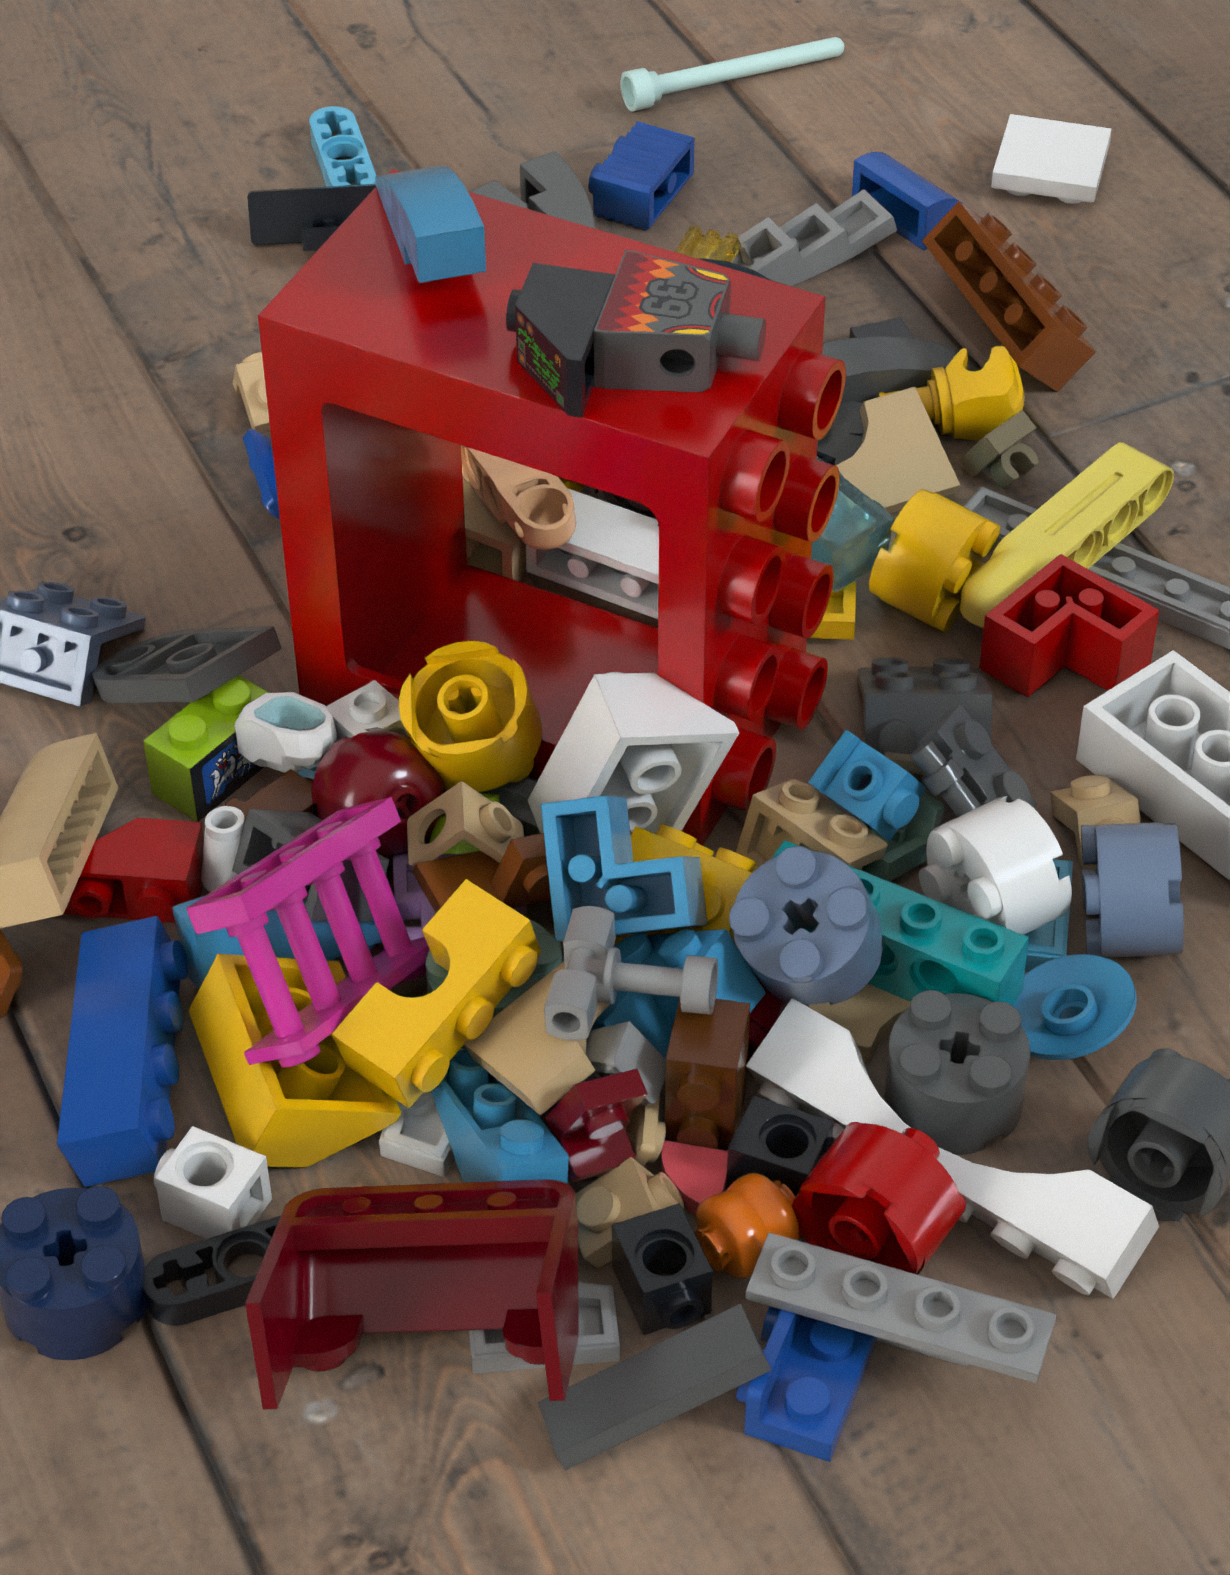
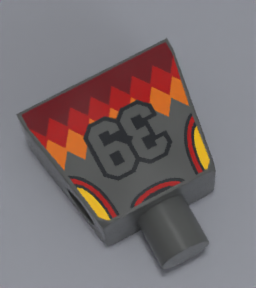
[594,250,766,392]

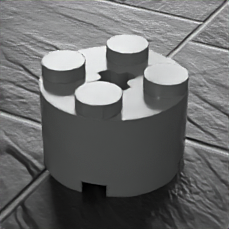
[884,990,1030,1155]
[1088,1048,1230,1221]

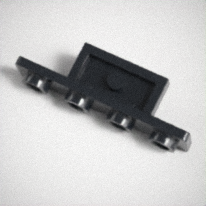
[247,184,376,253]

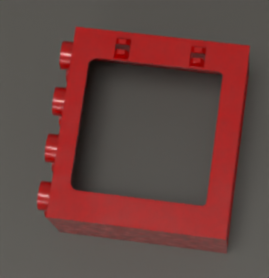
[258,169,846,846]

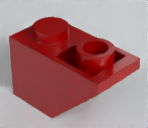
[64,818,204,923]

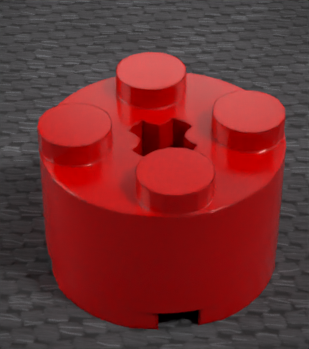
[792,1122,966,1275]

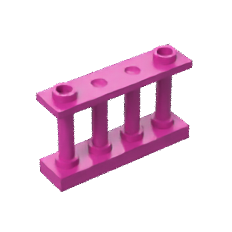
[186,797,429,1067]

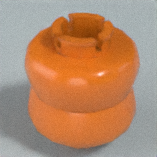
[694,1173,800,1279]

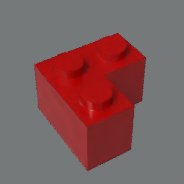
[979,554,1160,698]

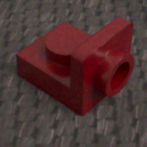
[545,1069,648,1181]

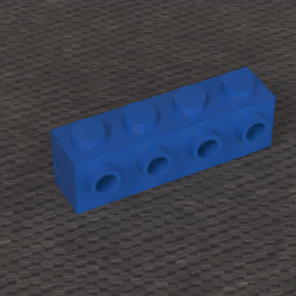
[57,916,188,1187]

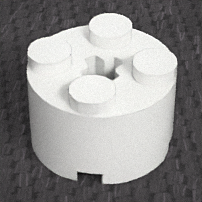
[919,796,1072,935]

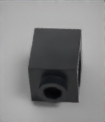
[726,1096,833,1197]
[612,1203,713,1335]

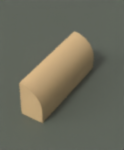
[0,733,118,929]

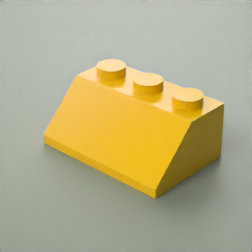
[188,954,401,1167]

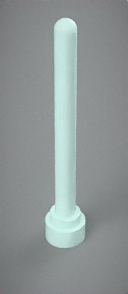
[620,37,845,112]

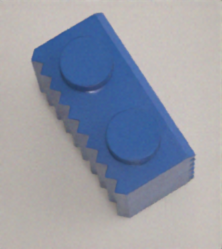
[588,121,695,231]

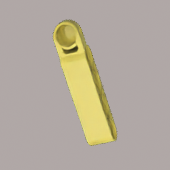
[960,442,1174,628]

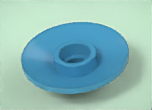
[1013,954,1137,1060]

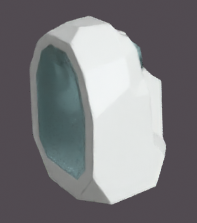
[235,692,337,773]

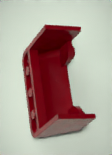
[245,1179,579,1410]

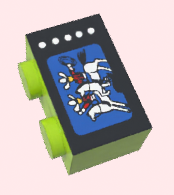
[143,675,269,822]

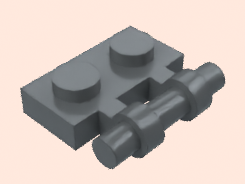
[911,704,1037,817]

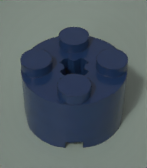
[0,1186,147,1360]

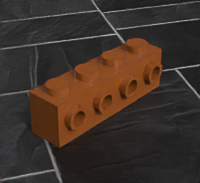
[922,201,1096,392]

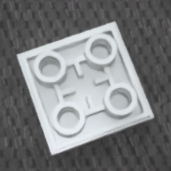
[991,114,1112,204]

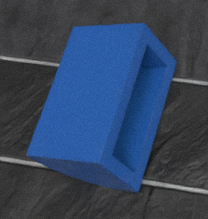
[852,152,963,251]

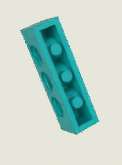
[771,840,1029,1006]

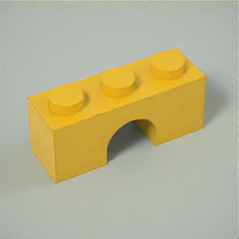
[331,879,541,1109]

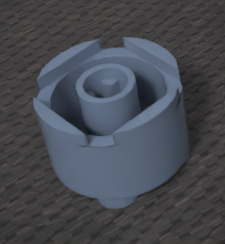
[1081,822,1183,958]
[729,846,883,1007]

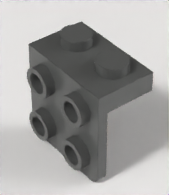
[857,658,992,755]

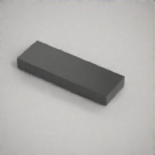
[538,1303,771,1471]

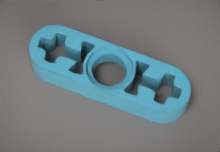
[309,106,376,186]

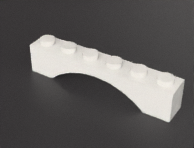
[746,998,1159,1299]

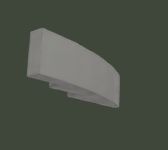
[705,189,897,286]

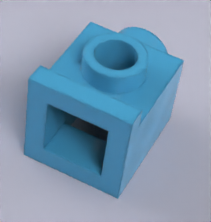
[808,730,927,841]

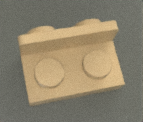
[736,779,888,870]

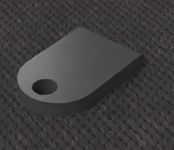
[92,626,282,703]

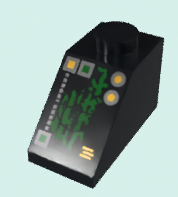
[506,263,615,418]

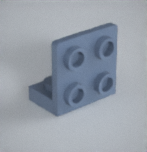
[0,582,146,706]

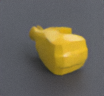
[878,346,1025,440]

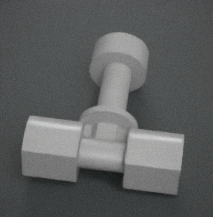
[544,906,718,1040]

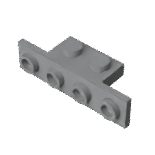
[746,1232,1057,1383]

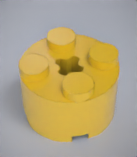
[869,489,1001,633]
[399,641,542,792]

